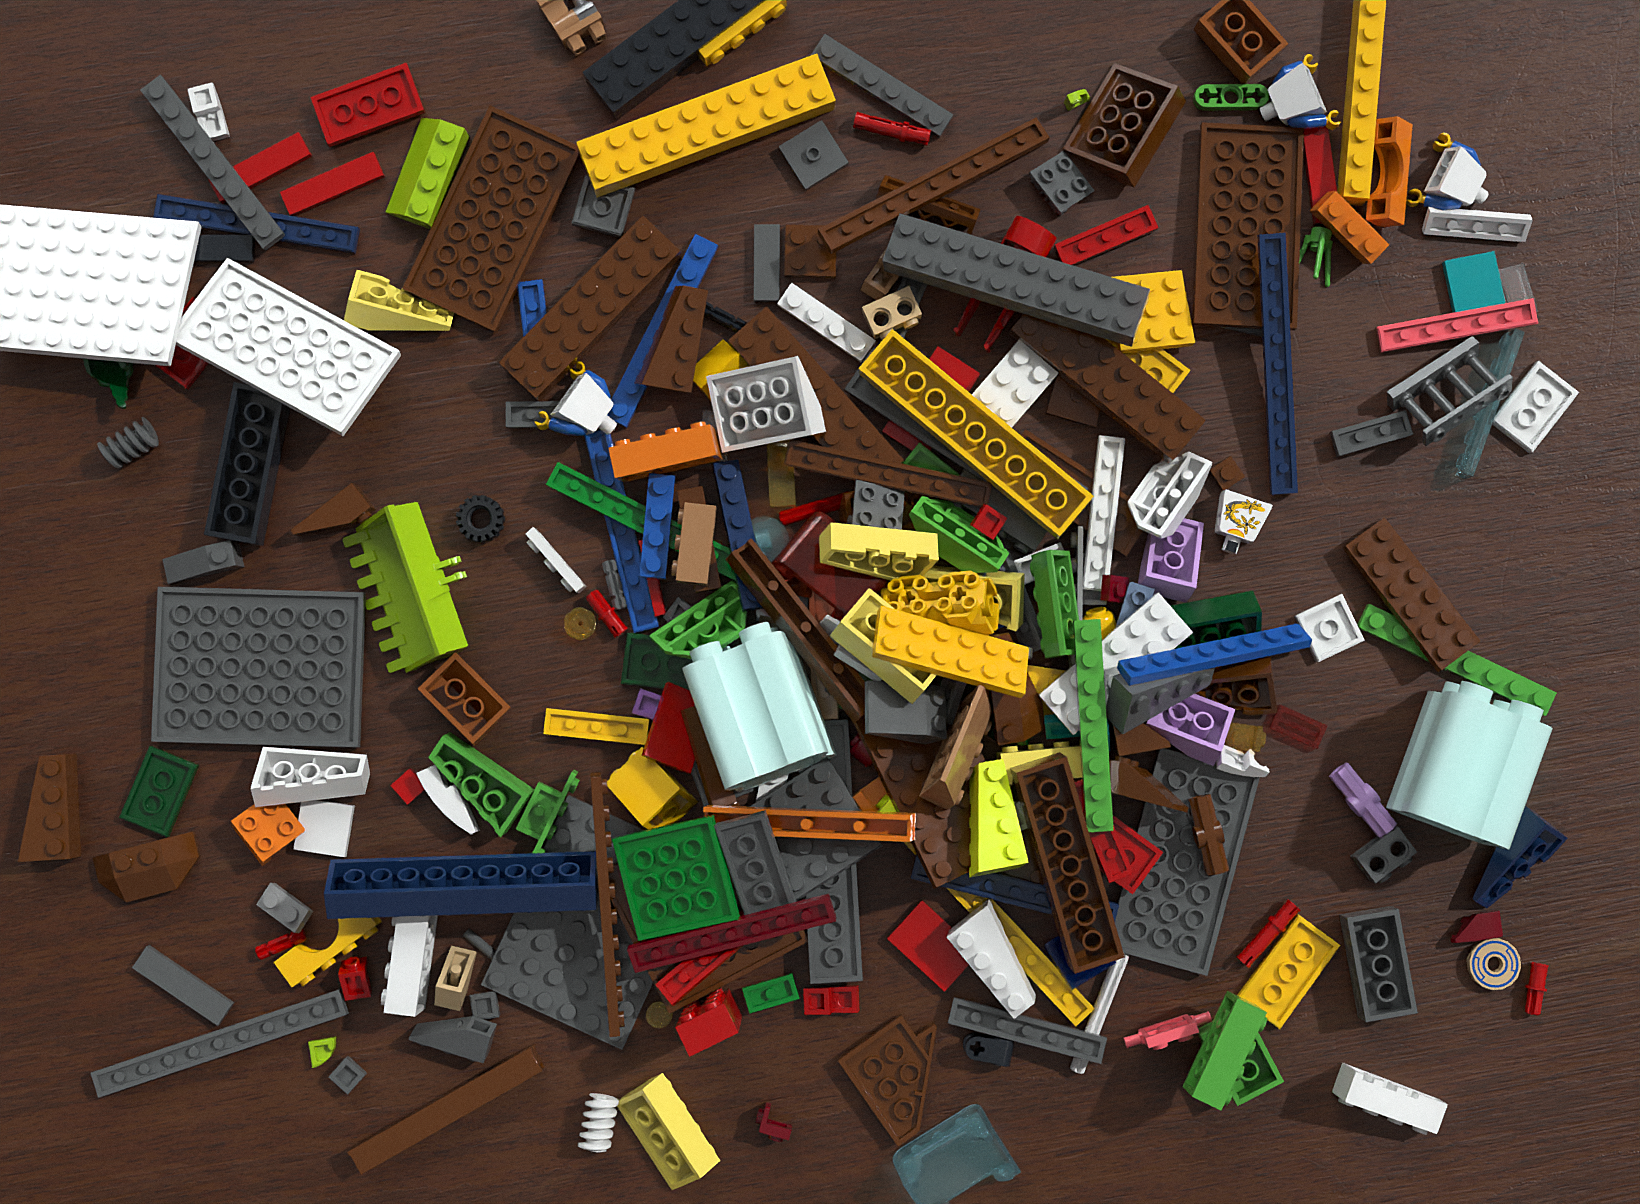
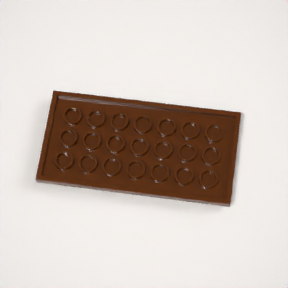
[402,105,580,333]
[1192,122,1304,331]
[852,675,1027,889]

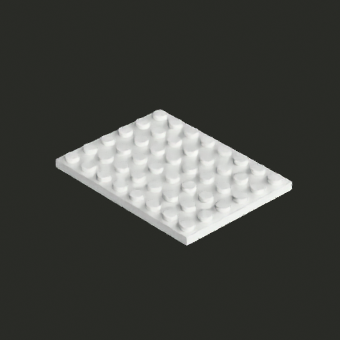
[0,205,201,366]

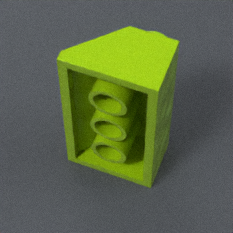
[386,118,470,229]

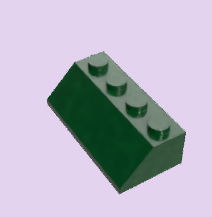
[1171,591,1262,649]

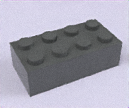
[1339,906,1418,1022]

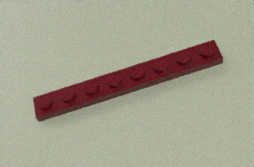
[627,893,837,973]

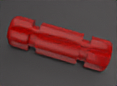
[255,929,307,960]

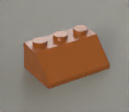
[418,652,511,746]

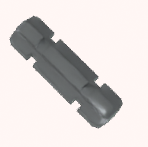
[602,560,627,610]

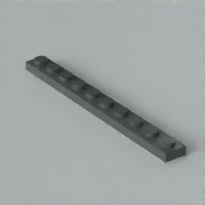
[91,989,349,1098]

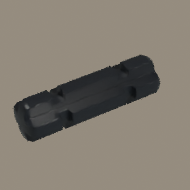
[704,302,747,333]

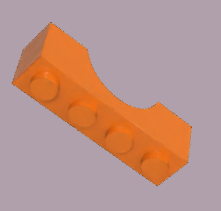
[1366,116,1413,227]

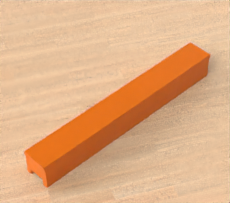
[703,805,916,842]

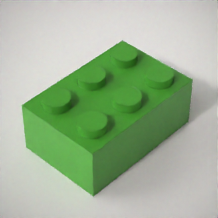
[1197,1021,1284,1106]

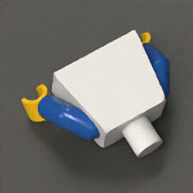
[1260,54,1341,130]
[1406,133,1488,210]
[534,361,617,436]

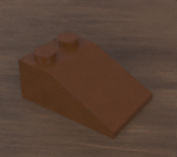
[1109,756,1189,812]

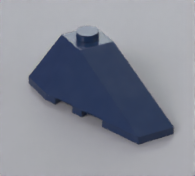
[1472,806,1568,908]

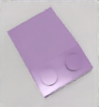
[1138,518,1204,603]
[1146,694,1235,766]

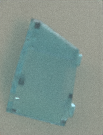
[893,1104,1021,1204]

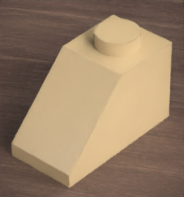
[434,946,476,1011]

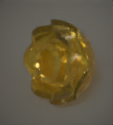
[564,607,596,640]

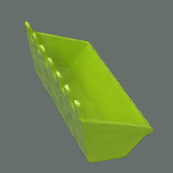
[343,502,468,673]

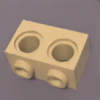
[862,286,922,340]

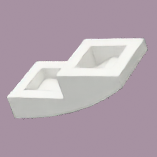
[188,83,230,141]

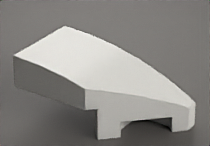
[1216,745,1269,777]

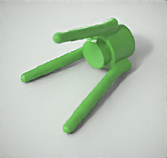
[1299,227,1333,287]

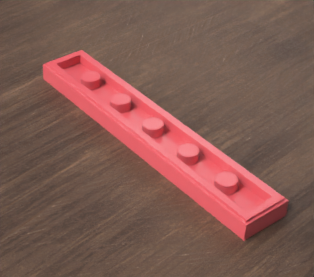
[1376,298,1538,353]

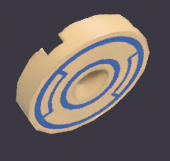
[1467,938,1521,990]

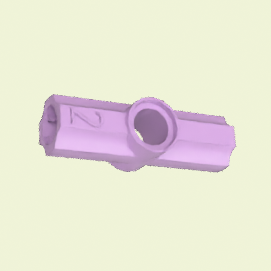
[1329,763,1397,838]

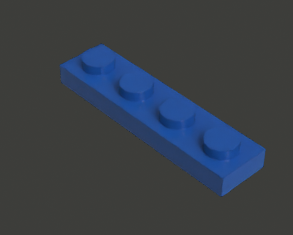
[640,473,675,579]

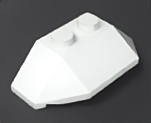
[1128,452,1212,539]

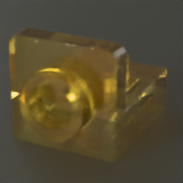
[1224,723,1266,752]

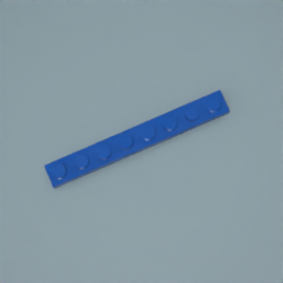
[607,234,718,428]
[1117,623,1312,686]

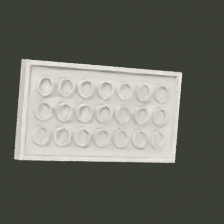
[176,258,401,436]

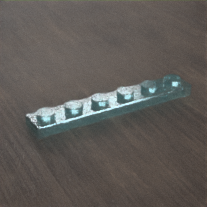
[1455,328,1525,479]

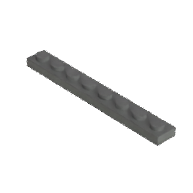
[140,75,285,251]

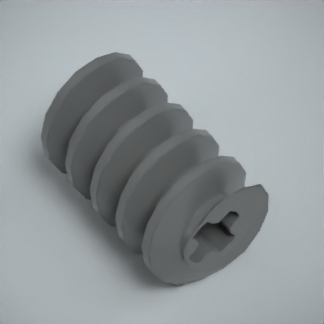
[97,417,159,468]

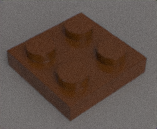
[784,224,836,278]

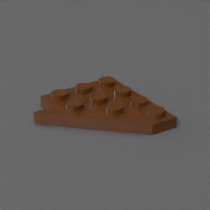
[838,1014,937,1147]

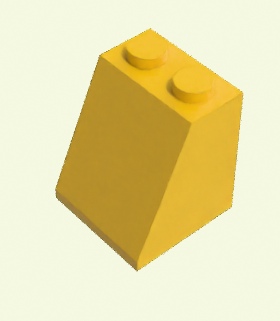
[607,747,698,830]

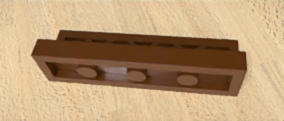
[875,175,981,235]

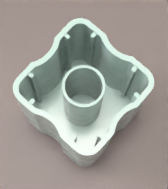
[682,622,837,792]
[1386,681,1553,850]

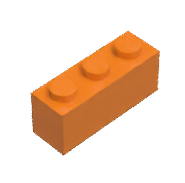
[1310,191,1389,264]

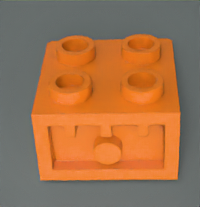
[231,804,305,866]

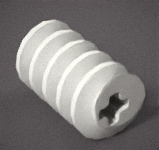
[578,1093,619,1152]

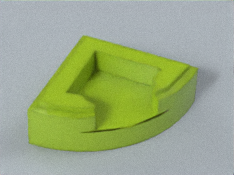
[1064,89,1091,111]
[308,1036,336,1068]

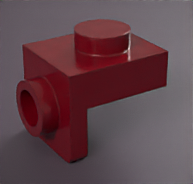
[1100,575,1129,603]
[755,1102,792,1142]

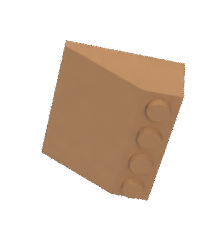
[919,685,993,810]

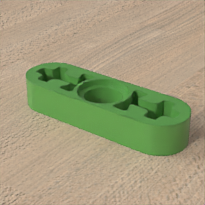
[1193,84,1269,111]

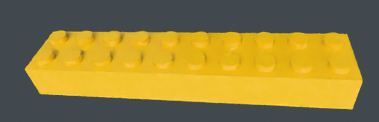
[576,54,836,198]
[858,329,1094,540]

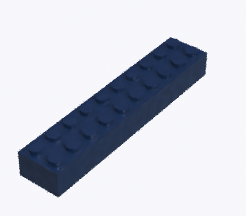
[324,851,597,919]

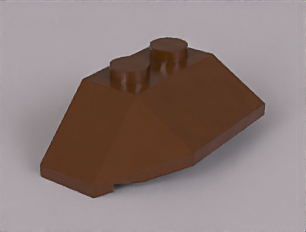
[93,831,200,902]

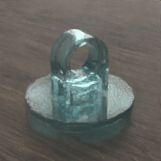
[751,516,790,566]

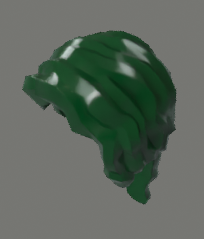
[83,358,134,409]

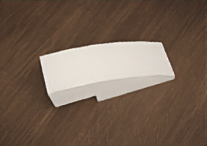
[416,765,480,834]

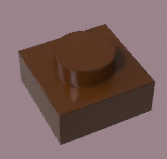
[1209,456,1245,491]

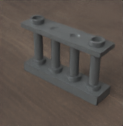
[1387,336,1513,446]

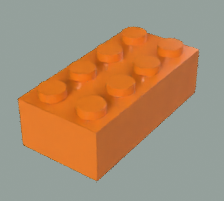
[609,422,723,483]

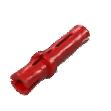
[853,112,931,146]
[1236,899,1301,968]

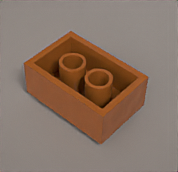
[1193,0,1289,84]

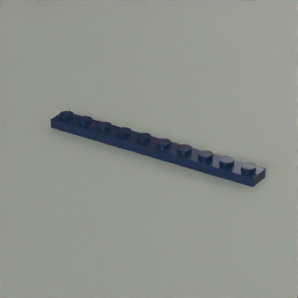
[1257,233,1298,495]

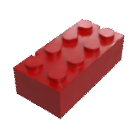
[675,987,742,1057]

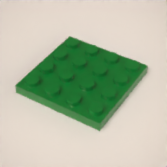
[612,815,740,941]

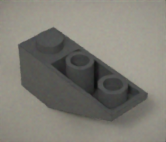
[409,1016,497,1063]

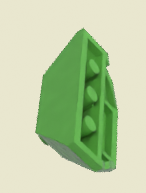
[909,496,1009,573]
[649,580,747,659]

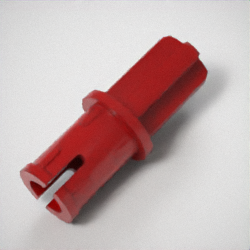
[586,589,628,638]
[1525,962,1549,1015]

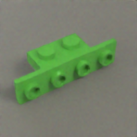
[516,770,580,853]

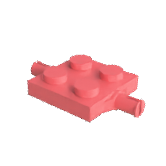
[1123,1011,1212,1050]

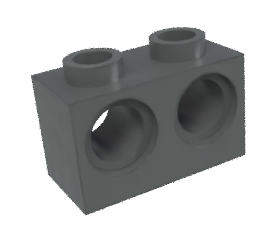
[1351,826,1417,883]

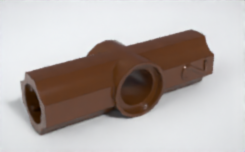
[1188,794,1229,876]

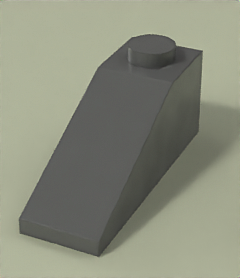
[163,540,244,584]

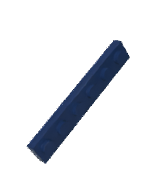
[712,460,764,612]

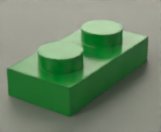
[742,973,799,1014]

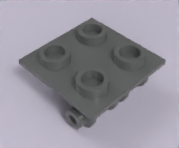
[1029,151,1095,216]
[847,480,905,530]

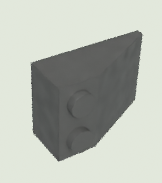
[865,681,947,745]

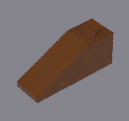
[290,483,376,536]

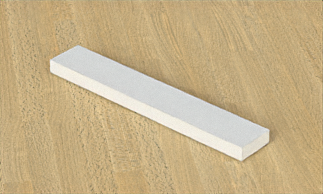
[1083,435,1125,592]

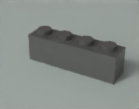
[950,469,1047,554]

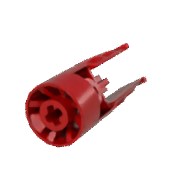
[954,215,1057,353]

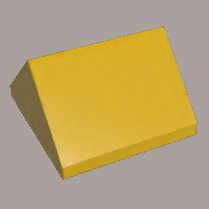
[693,339,750,401]

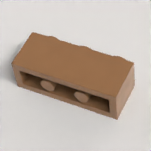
[672,502,717,586]

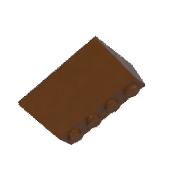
[1063,63,1186,188]

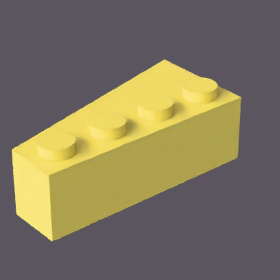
[923,566,1025,631]
[996,740,1082,785]

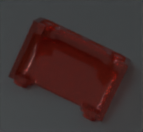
[771,512,891,622]

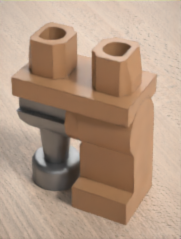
[536,0,607,56]

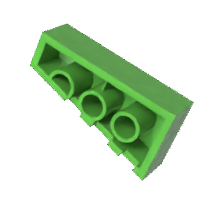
[428,732,535,837]

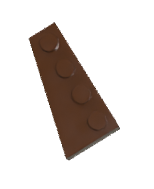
[634,285,708,393]
[18,753,81,862]

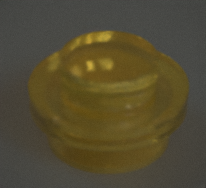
[646,1002,672,1028]

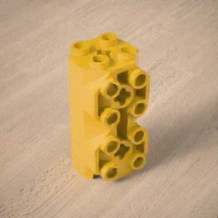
[881,571,999,635]

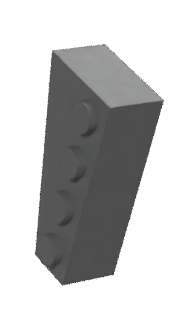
[1106,668,1215,734]

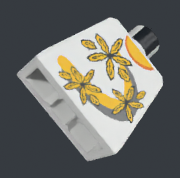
[1215,490,1273,554]

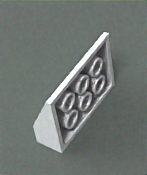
[706,356,826,453]

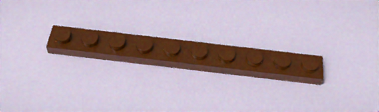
[817,118,1050,254]
[590,772,625,1037]

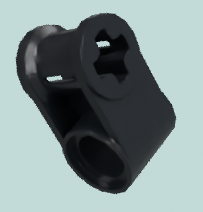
[963,1032,1014,1067]

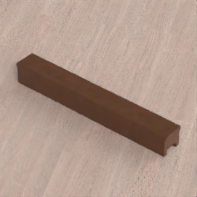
[725,538,865,724]
[347,1044,545,1175]

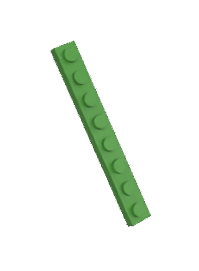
[1357,604,1557,716]
[1073,619,1113,832]

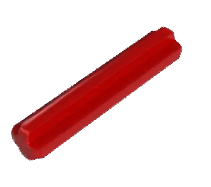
[779,491,848,526]

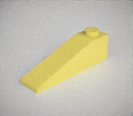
[344,270,454,331]

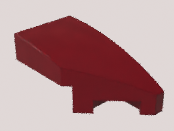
[1450,910,1503,943]

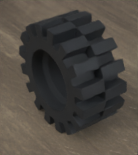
[456,495,505,543]

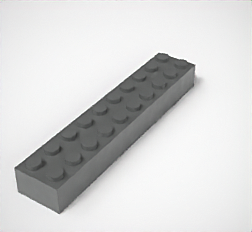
[882,213,1150,347]

